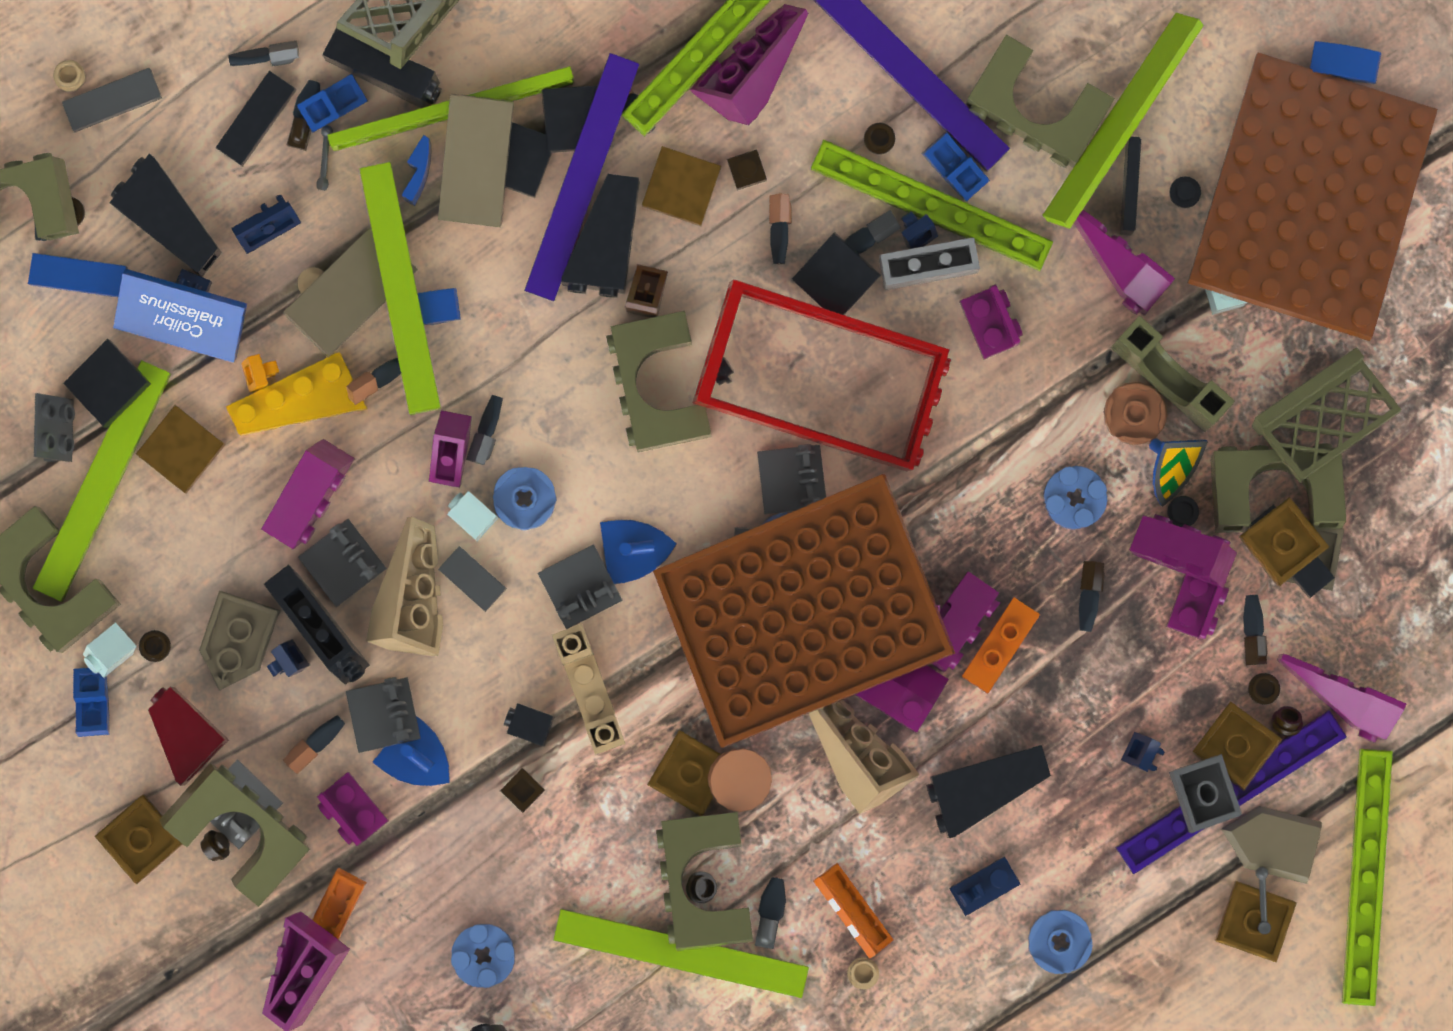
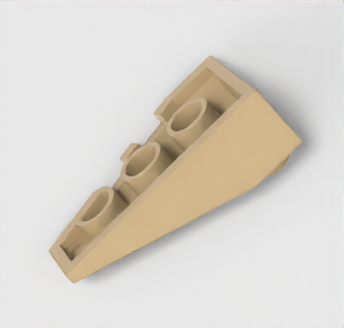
[366,516,443,656]
[809,700,919,814]

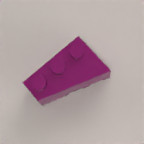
[261,439,355,549]
[1129,514,1237,588]
[931,571,1000,672]
[262,911,350,1031]

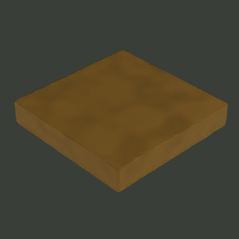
[642,146,721,226]
[136,405,226,494]
[1239,497,1329,587]
[1192,701,1282,791]
[647,730,721,816]
[94,794,183,884]
[1215,881,1297,963]

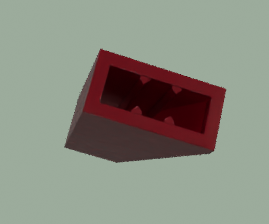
[148,687,229,786]

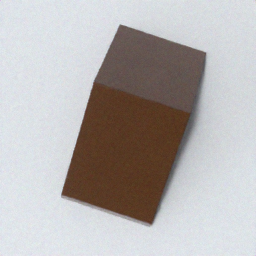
[625,264,668,318]

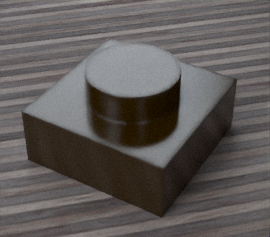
[727,150,767,191]
[500,768,545,813]

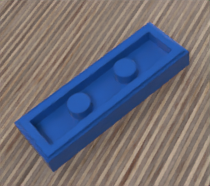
[28,253,128,298]

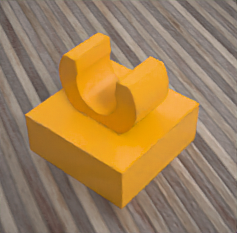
[241,354,279,393]

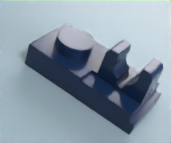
[231,195,301,254]
[949,857,1021,916]

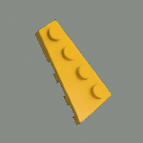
[226,352,368,436]

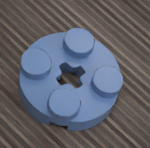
[1043,466,1107,530]
[493,467,557,531]
[1028,910,1093,974]
[451,924,515,988]

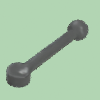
[317,125,333,191]
[1256,867,1271,934]

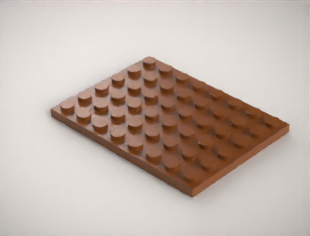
[1187,52,1438,341]
[653,474,956,748]

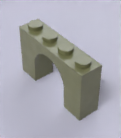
[966,34,1115,168]
[0,153,79,241]
[606,311,711,453]
[1111,315,1235,432]
[1210,443,1346,533]
[0,506,121,653]
[160,762,310,907]
[656,812,753,951]

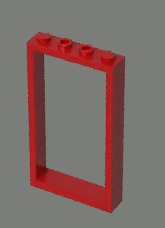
[692,279,951,472]

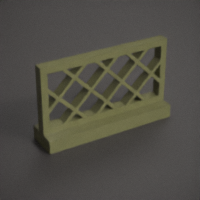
[337,0,459,69]
[1252,347,1402,483]

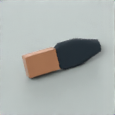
[769,193,792,264]
[346,358,401,405]
[283,715,345,774]

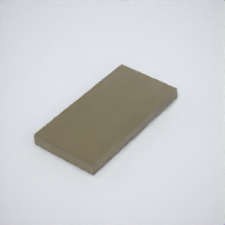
[438,94,514,227]
[283,227,418,358]

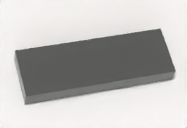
[62,68,162,132]

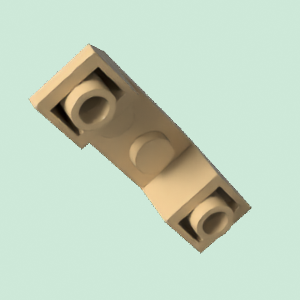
[552,624,625,755]

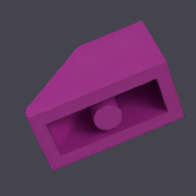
[429,410,472,488]

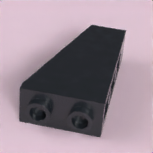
[322,27,442,108]
[109,154,222,277]
[561,174,640,298]
[264,564,370,685]
[926,745,1051,838]

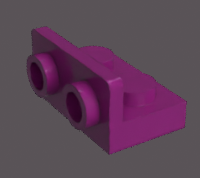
[959,284,1023,360]
[1166,574,1229,640]
[317,772,389,846]

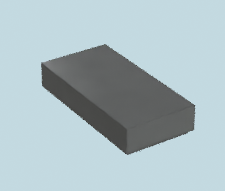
[438,546,507,612]

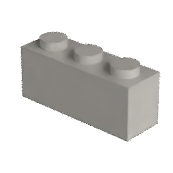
[879,237,980,290]

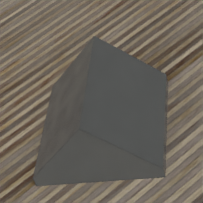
[1169,754,1242,833]

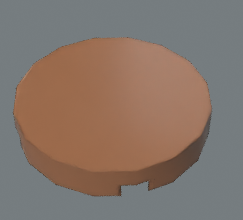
[1103,382,1167,445]
[708,747,772,812]

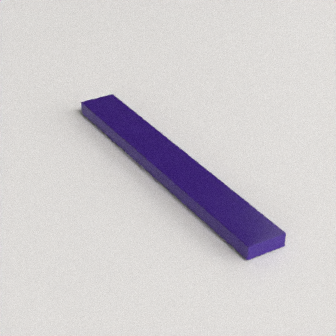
[813,0,1010,172]
[524,53,639,301]
[1115,710,1347,874]

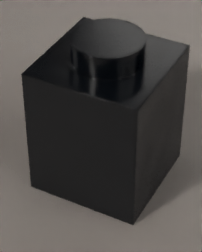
[504,703,555,746]

